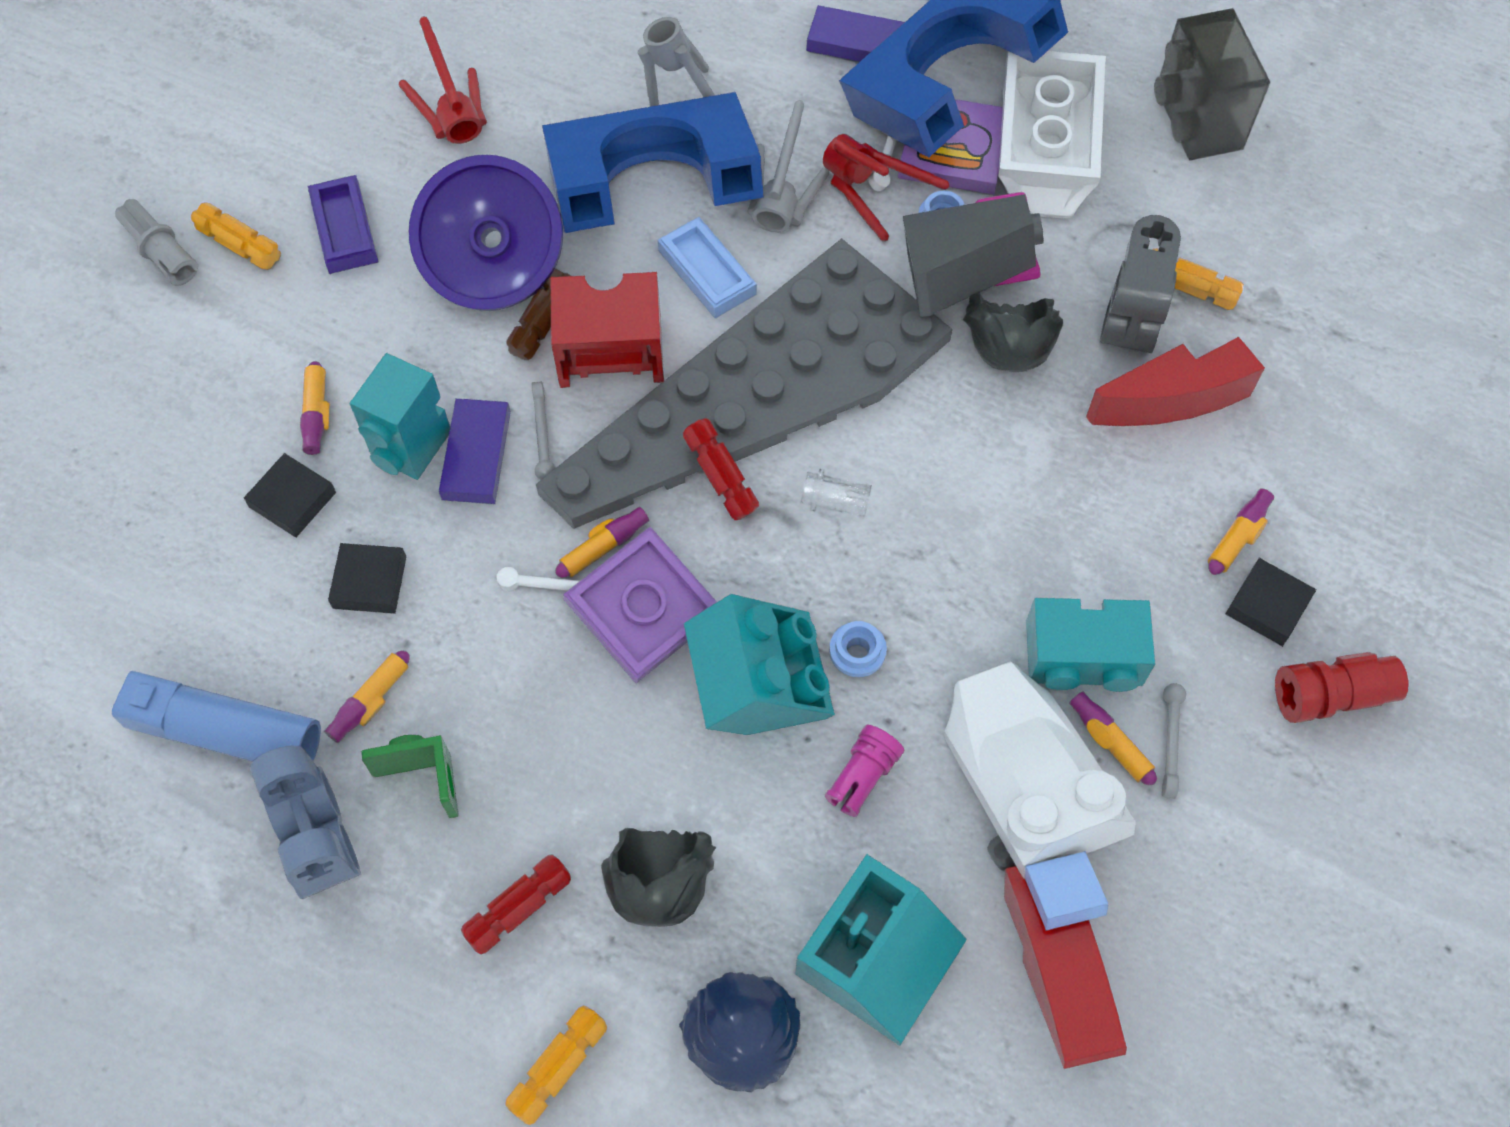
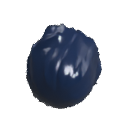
[679,972,800,1092]

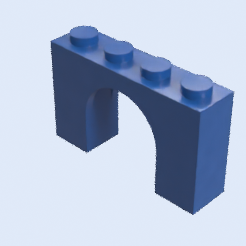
[839,0,1068,158]
[542,92,764,233]

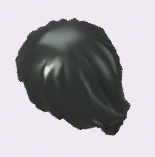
[963,293,1063,372]
[601,828,716,927]

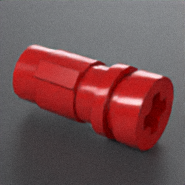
[1275,652,1409,723]

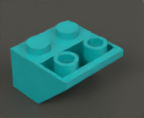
[684,594,835,735]
[795,854,967,1046]

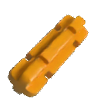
[191,202,281,270]
[1152,248,1244,310]
[505,1005,607,1125]

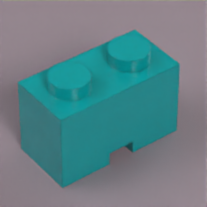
[349,353,450,480]
[1026,598,1155,692]

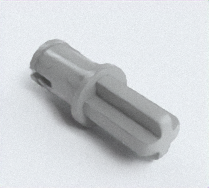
[115,199,198,286]

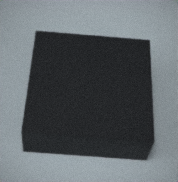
[244,453,336,538]
[328,543,407,614]
[1225,558,1317,647]

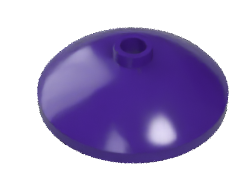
[408,155,563,311]

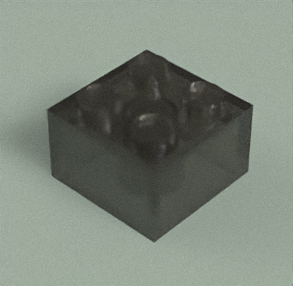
[1154,8,1271,161]

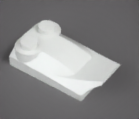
[998,51,1106,219]
[944,661,1136,879]

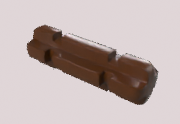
[506,269,571,360]

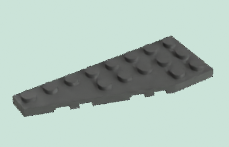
[536,238,952,529]

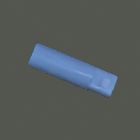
[112,671,321,761]

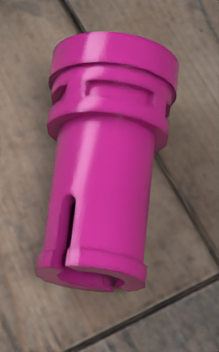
[825,724,905,817]

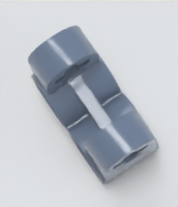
[250,745,361,900]

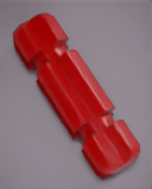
[683,418,759,520]
[461,854,571,954]

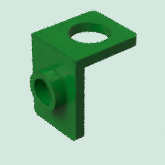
[361,735,459,818]

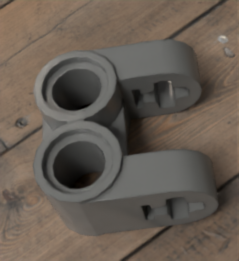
[1100,215,1181,354]

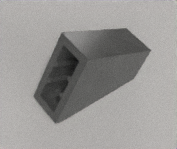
[903,194,1044,317]

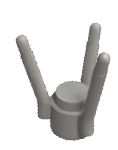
[638,17,715,106]
[747,100,829,233]

